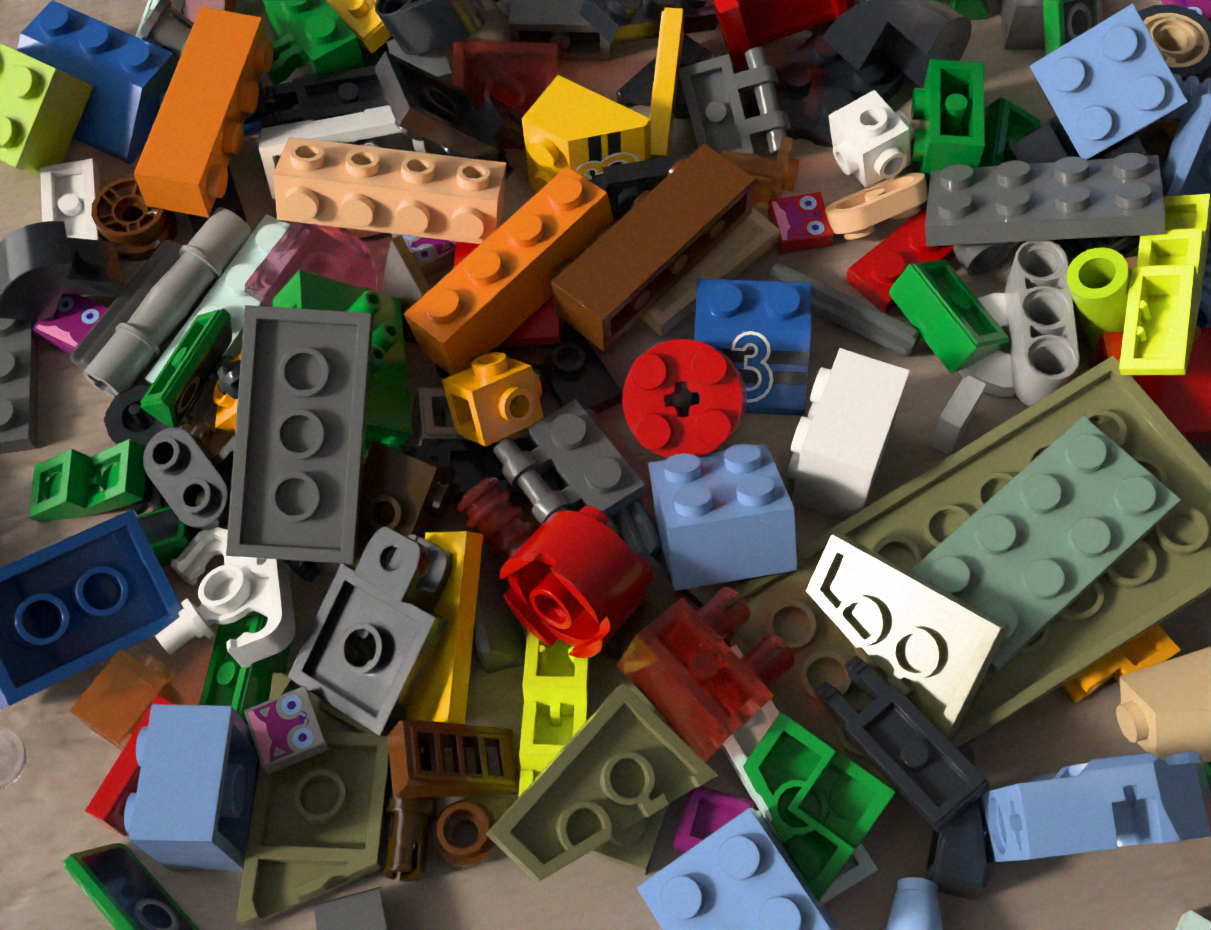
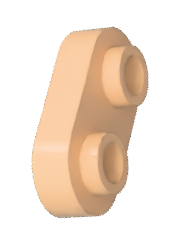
[825,173,929,239]

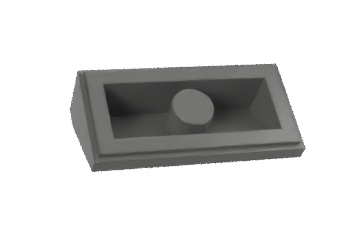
[474,545,526,674]

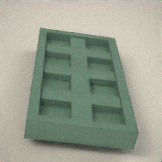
[910,416,1181,675]

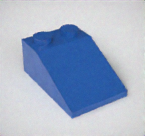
[0,509,182,709]

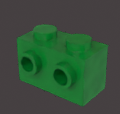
[911,59,985,184]

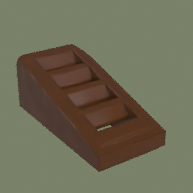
[387,721,520,799]

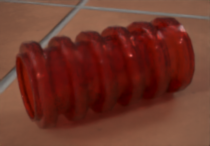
[454,475,536,562]

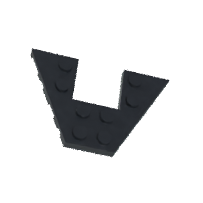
[616,0,904,148]

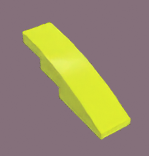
[1119,194,1211,375]
[518,630,589,798]

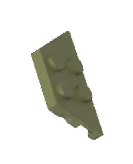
[236,673,391,926]

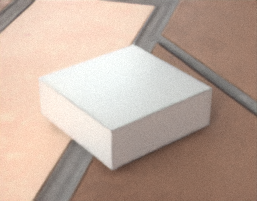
[931,375,986,456]

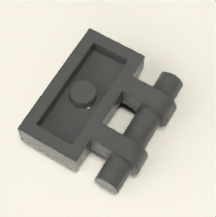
[678,47,791,165]
[493,399,645,525]

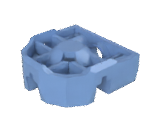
[980,750,1211,863]

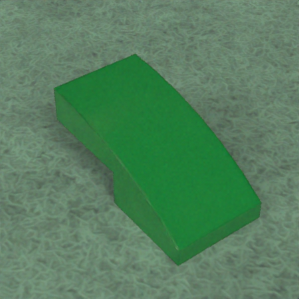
[28,439,146,521]

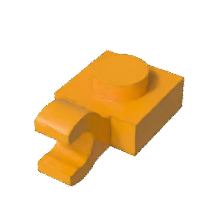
[1062,625,1181,703]

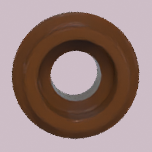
[432,800,496,868]

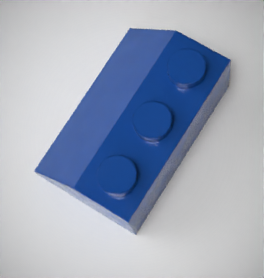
[17,0,178,165]

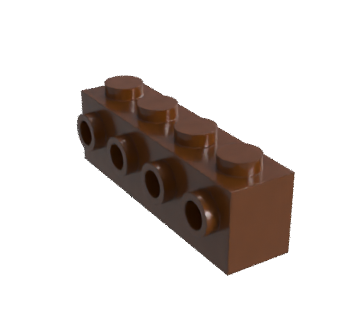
[551,143,755,351]

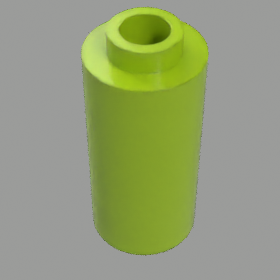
[1066,248,1130,350]

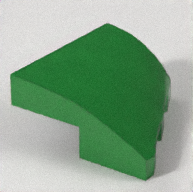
[743,711,897,901]

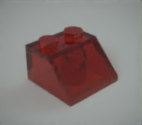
[453,38,564,149]

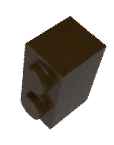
[351,441,456,567]

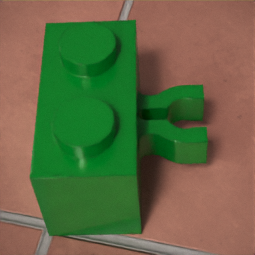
[263,0,365,85]

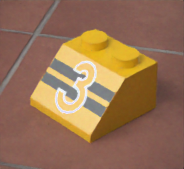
[522,75,651,193]

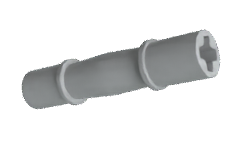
[83,207,252,399]

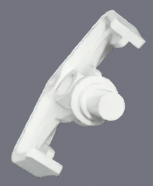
[155,527,296,668]

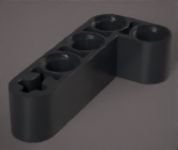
[375,0,488,56]

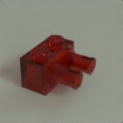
[617,587,795,763]

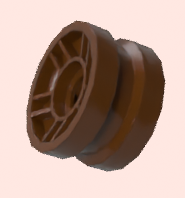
[91,176,177,261]

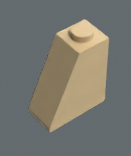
[1116,646,1211,763]

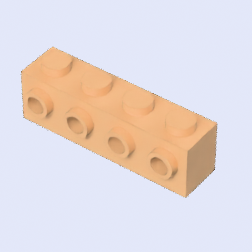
[273,137,506,244]

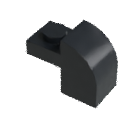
[0,221,124,321]

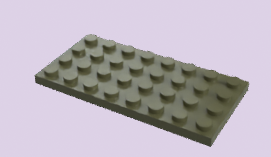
[706,355,1211,791]

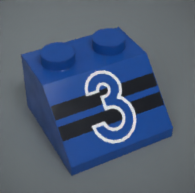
[691,278,811,416]

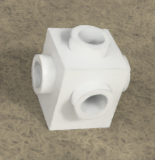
[829,90,914,188]

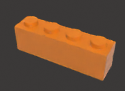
[134,6,274,218]
[404,166,614,376]

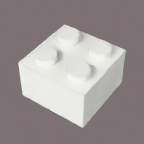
[786,348,910,521]

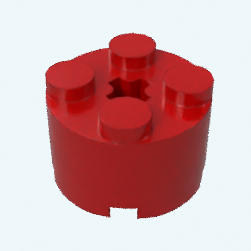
[623,339,747,458]
[500,506,654,658]

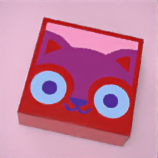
[767,192,834,254]

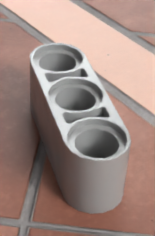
[1005,240,1079,407]

